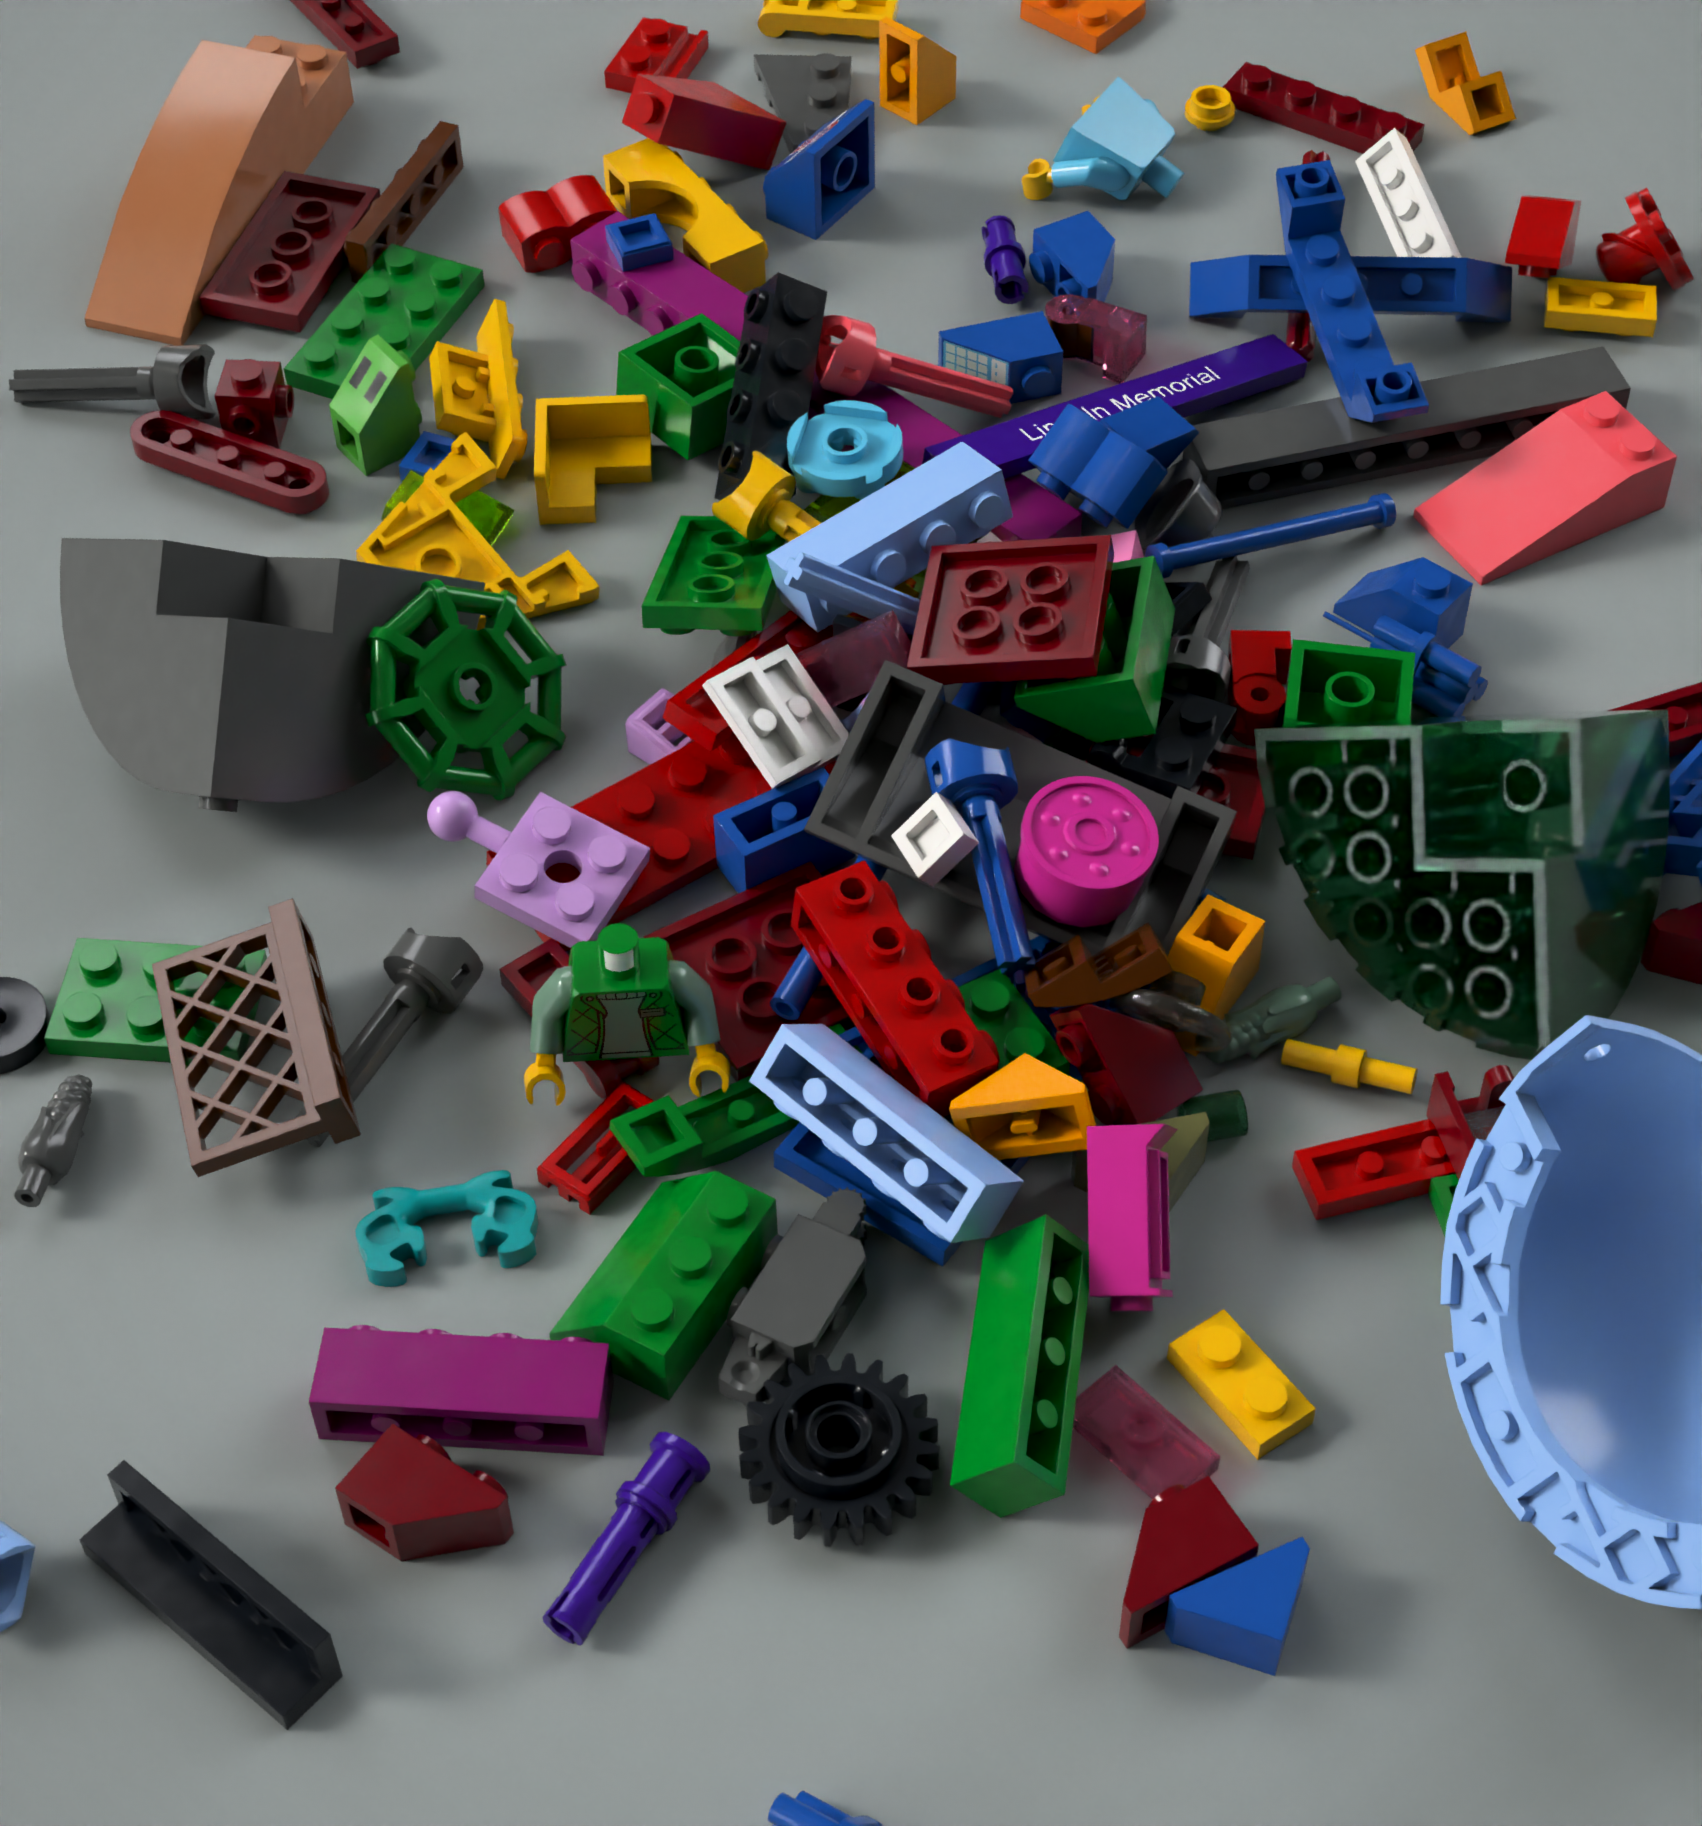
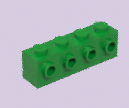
[950,1214,1089,1518]

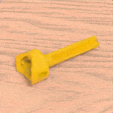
[712,450,919,598]

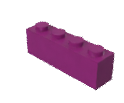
[309,1325,614,1456]

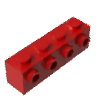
[791,860,1000,1117]

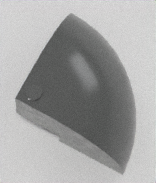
[60,538,485,812]

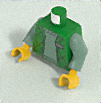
[524,923,730,1106]

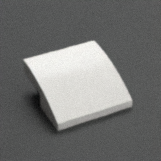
[702,644,849,789]

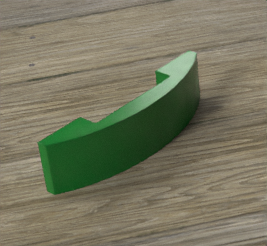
[610,1023,863,1177]

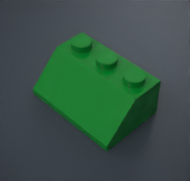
[1014,556,1175,743]
[549,1171,778,1401]

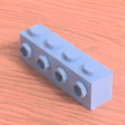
[766,441,1013,632]
[749,1024,1024,1243]

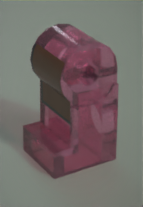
[1045,294,1147,384]

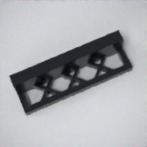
[79,1460,343,1730]

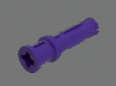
[542,1432,711,1645]

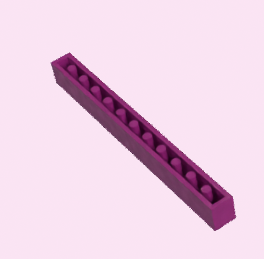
[570,211,1082,541]

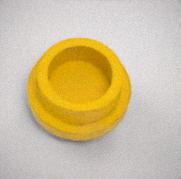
[1185,85,1235,131]

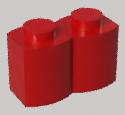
[498,175,617,273]

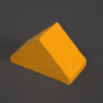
[949,1053,1096,1160]

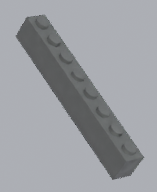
[1182,346,1631,509]

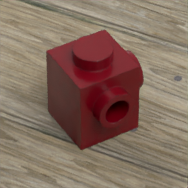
[214,359,294,449]

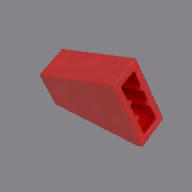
[622,74,787,170]

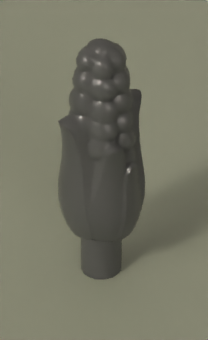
[14,1075,92,1207]

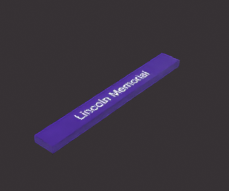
[922,334,1308,479]

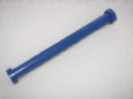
[1145,493,1396,578]

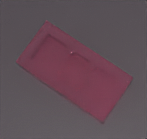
[795,610,911,708]
[1073,1365,1220,1499]

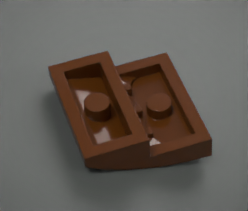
[1023,922,1173,1007]

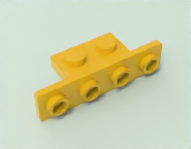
[429,299,528,479]

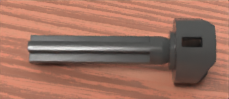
[9,344,216,419]
[1161,556,1250,718]
[295,927,483,1147]

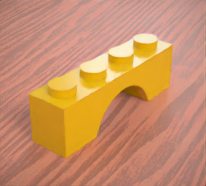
[603,138,768,293]

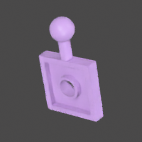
[427,791,650,948]

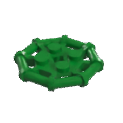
[365,579,567,801]

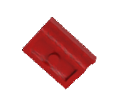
[604,17,709,93]

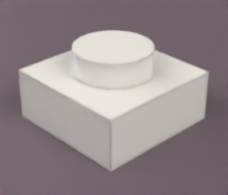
[891,792,979,887]

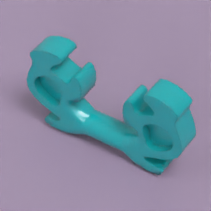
[356,1170,539,1287]

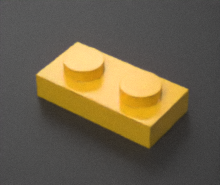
[1544,277,1657,337]
[1167,1309,1316,1460]

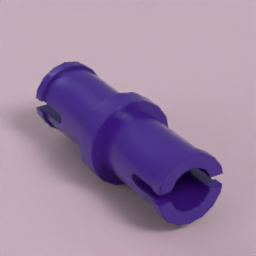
[981,215,1029,304]

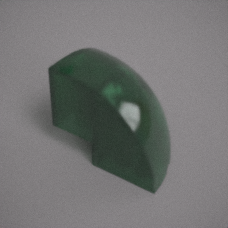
[1254,709,1670,1060]

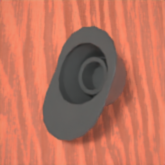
[1135,458,1223,550]

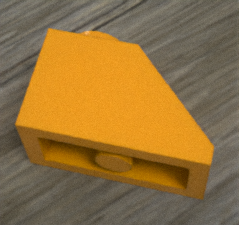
[879,17,956,125]

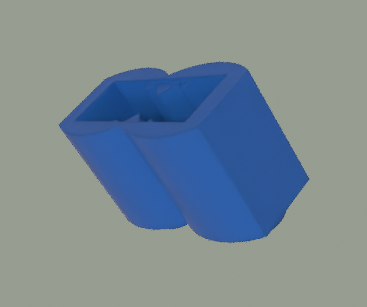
[1028,403,1168,529]

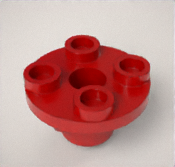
[1596,187,1694,292]

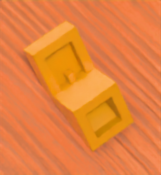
[1415,32,1516,135]

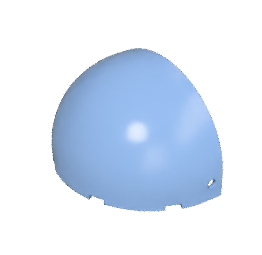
[1440,1015,1702,1610]

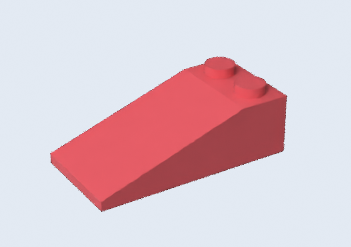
[1413,391,1677,585]

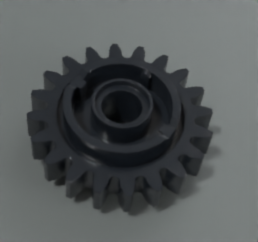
[738,1353,940,1547]

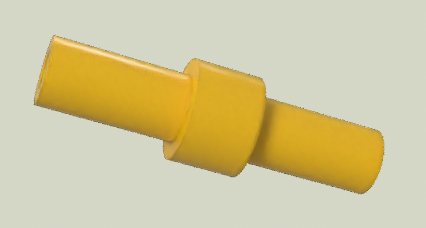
[1281,1039,1418,1094]

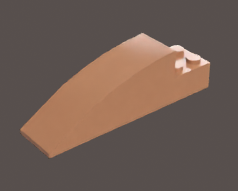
[84,35,354,345]

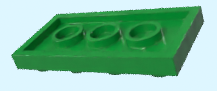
[284,244,485,399]
[641,515,788,636]

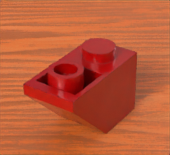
[1505,195,1581,278]

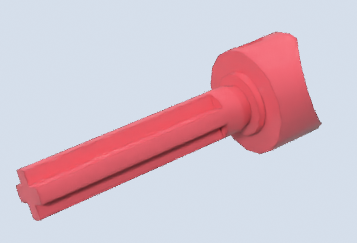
[815,315,1013,418]

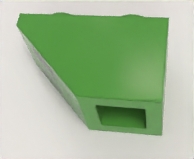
[329,334,422,476]

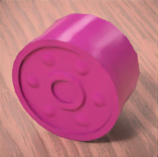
[1014,776,1159,927]

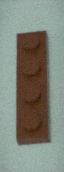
[344,121,464,283]

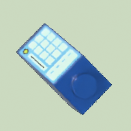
[938,311,1063,404]

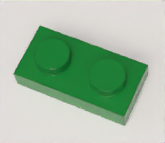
[958,969,1070,1075]

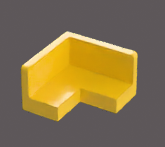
[534,394,652,525]

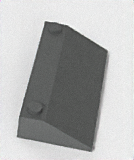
[804,659,1237,986]

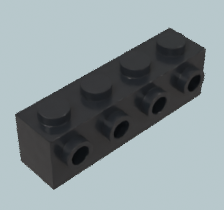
[715,272,827,500]

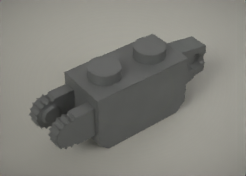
[718,1187,867,1406]

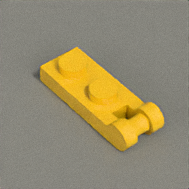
[758,0,898,39]

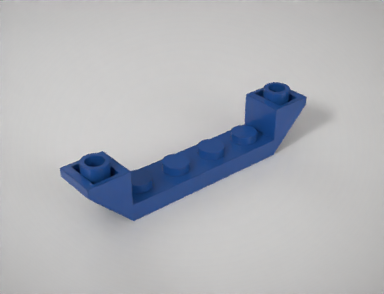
[1276,160,1429,423]
[1189,255,1513,323]

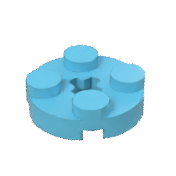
[787,400,903,500]

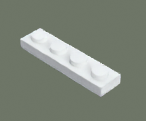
[1355,127,1462,258]

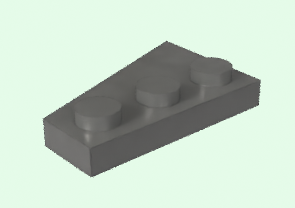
[754,53,852,154]

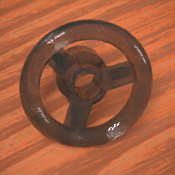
[1103,971,1232,1052]

